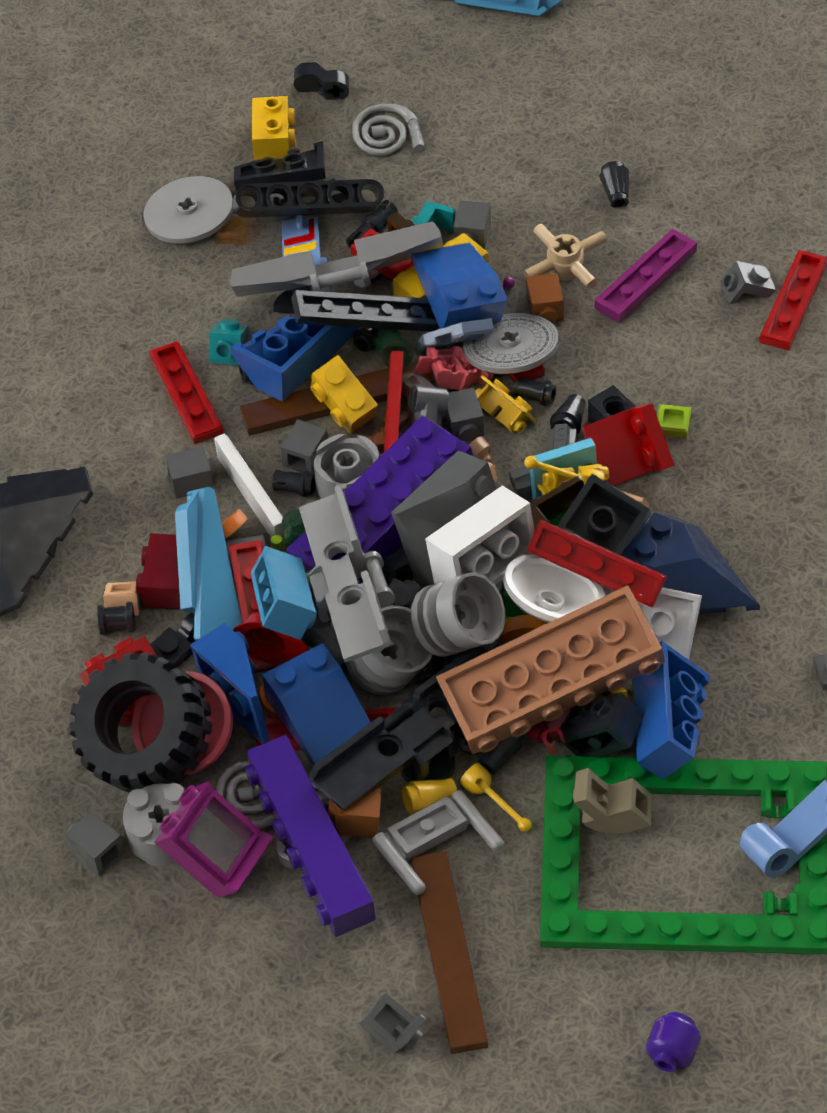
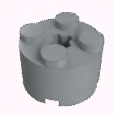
[314,434,379,499]
[123,783,199,866]

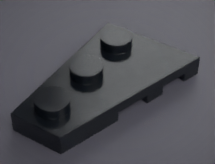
[234,141,326,191]

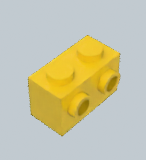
[252,96,296,160]
[310,355,378,434]

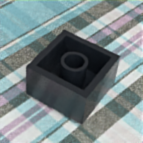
[557,474,650,556]

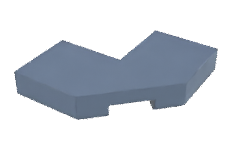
[416,318,494,354]

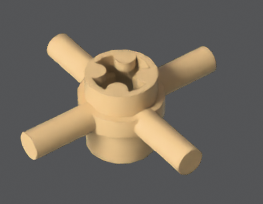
[523,224,607,289]

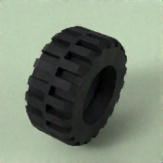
[69,653,212,793]

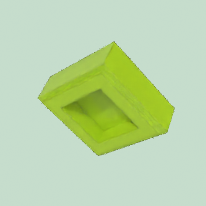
[657,404,691,438]

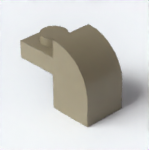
[573,768,652,834]

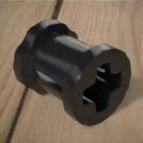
[97,602,135,635]

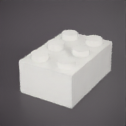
[425,486,535,585]

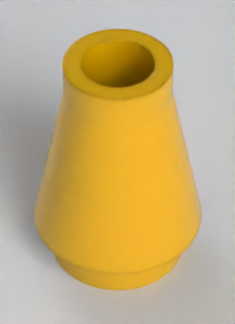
[402,778,457,815]

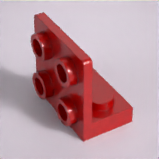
[582,403,675,486]

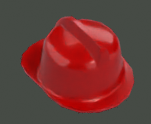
[233,611,309,667]

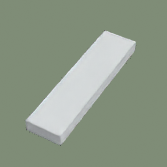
[214,433,287,542]

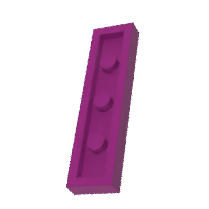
[594,228,697,323]

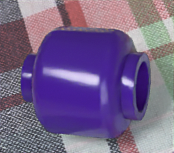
[645,1012,701,1072]

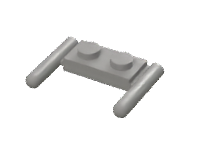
[372,790,504,895]

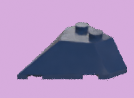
[623,512,760,614]

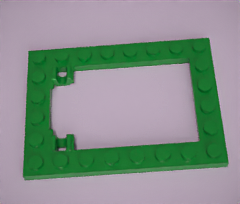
[540,756,827,955]

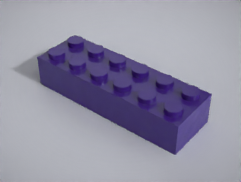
[286,415,473,584]

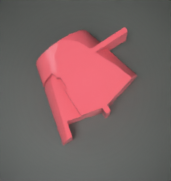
[414,345,494,391]

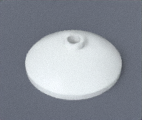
[503,554,605,623]

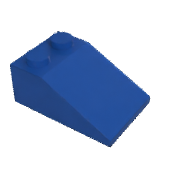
[411,242,508,329]
[190,623,270,744]
[262,644,371,765]

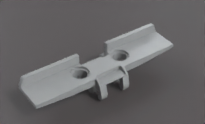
[230,221,443,296]
[299,485,395,663]

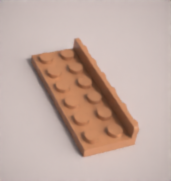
[436,585,665,754]

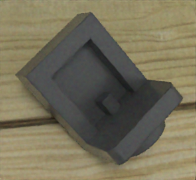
[720,260,776,304]
[359,993,426,1053]

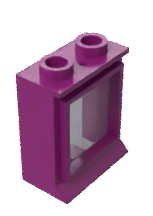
[154,781,274,898]

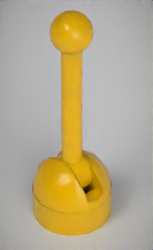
[524,456,604,485]
[460,763,532,832]

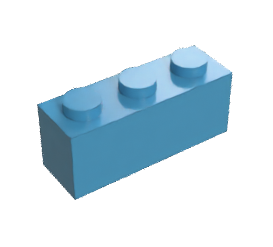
[250,546,317,640]

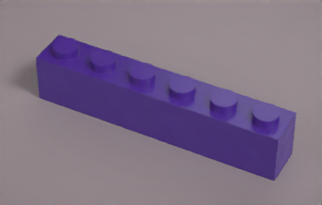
[244,735,376,937]

